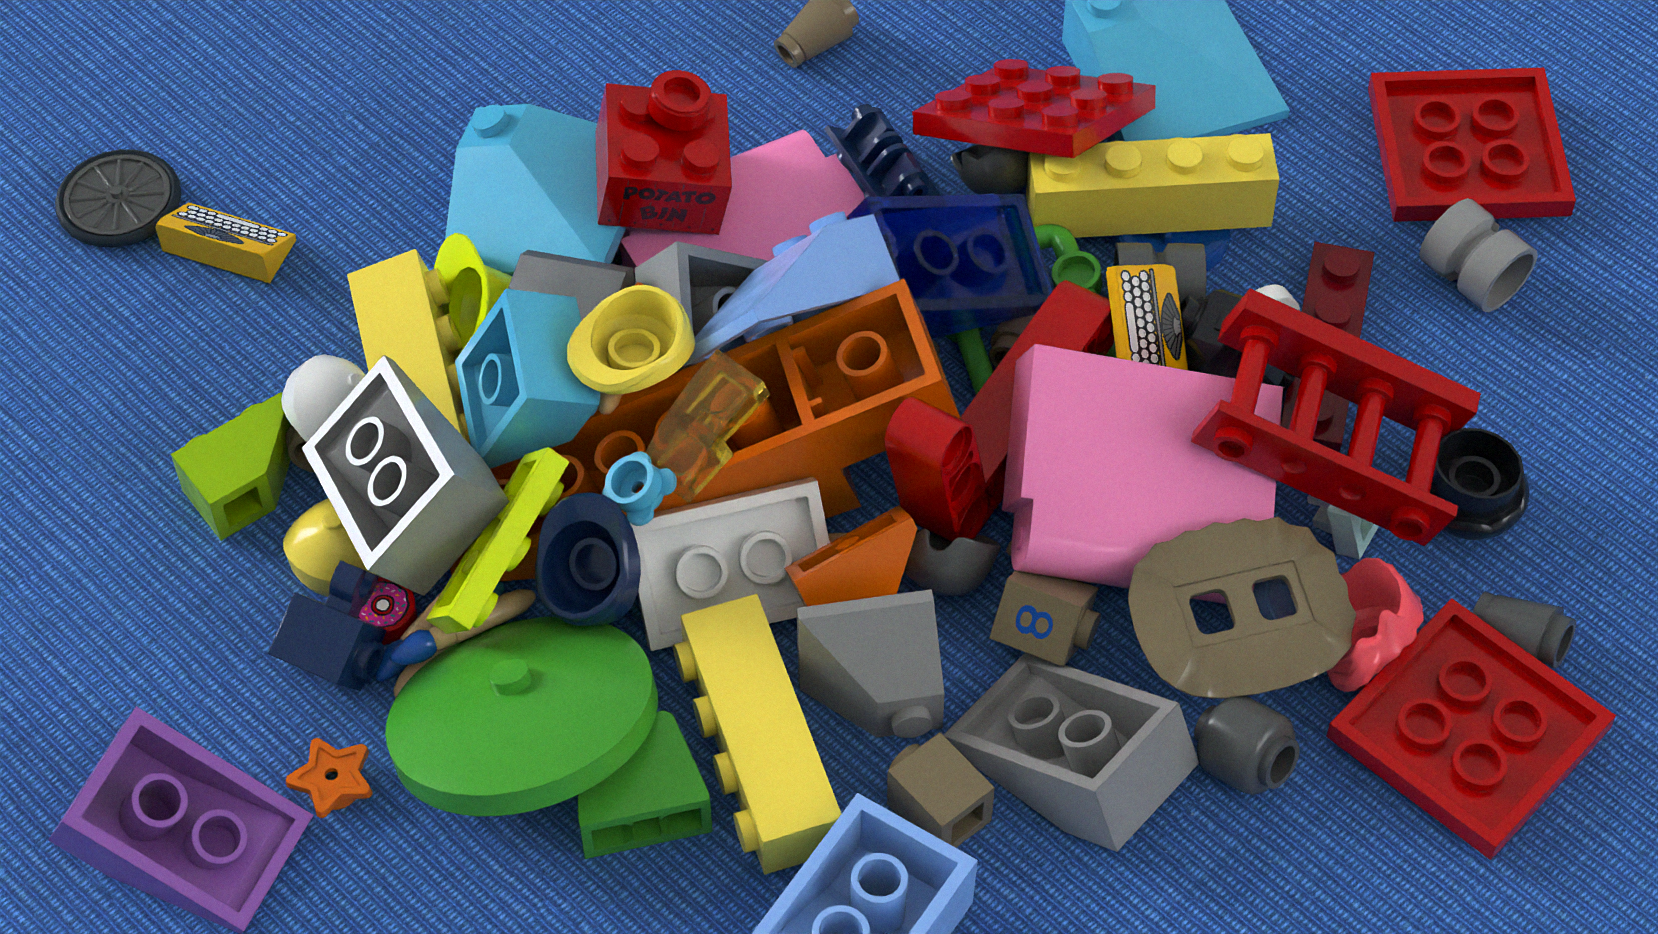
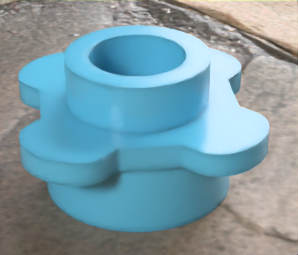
[602,451,677,526]

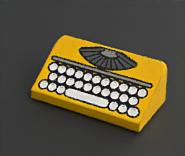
[155,202,297,284]
[1106,264,1188,370]

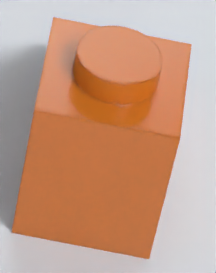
[784,505,918,607]

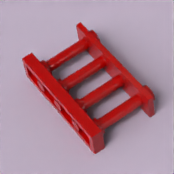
[1190,288,1481,546]

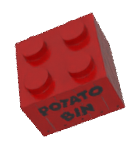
[595,83,732,235]

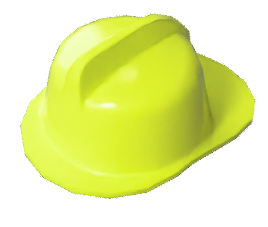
[434,233,512,359]

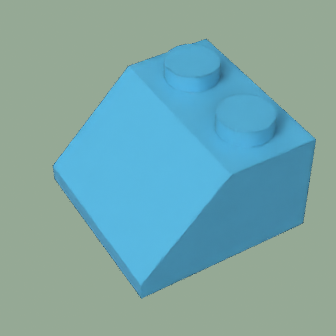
[455,288,600,469]

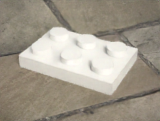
[629,477,830,651]

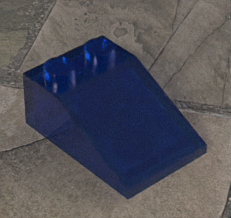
[847,194,1053,339]

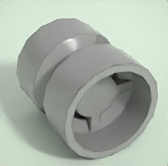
[1419,198,1538,312]

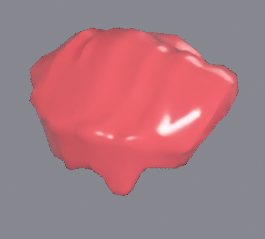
[1326,557,1424,692]

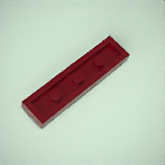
[1280,241,1375,453]

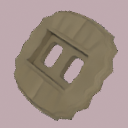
[1128,517,1357,699]

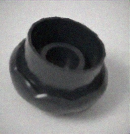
[1430,428,1530,540]

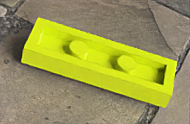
[426,447,569,634]

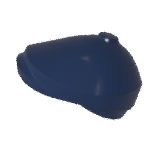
[535,492,641,626]

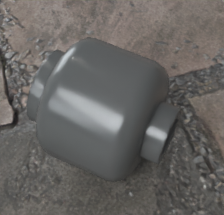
[1194,696,1299,795]

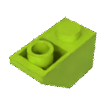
[171,392,291,541]

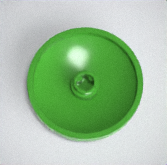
[385,616,658,817]

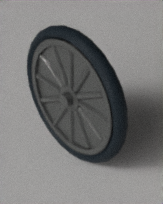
[55,149,181,248]

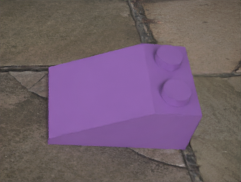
[48,706,313,934]

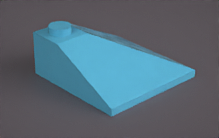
[1062,0,1290,141]
[445,104,627,276]

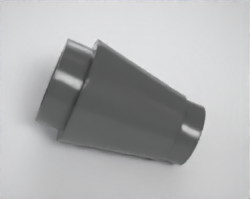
[1473,591,1576,668]

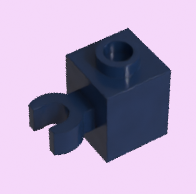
[268,561,387,691]

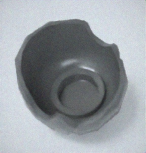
[950,144,1029,198]
[904,529,1001,597]

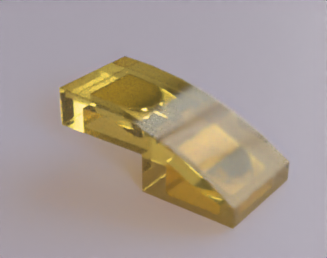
[645,349,770,503]

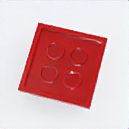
[912,59,1156,158]
[1368,67,1576,222]
[1326,598,1616,860]

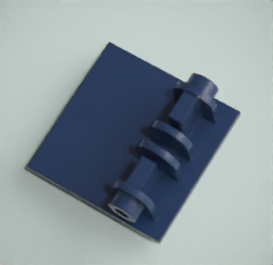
[824,104,943,207]

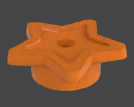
[285,738,373,818]

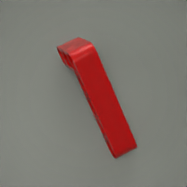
[885,280,1115,543]

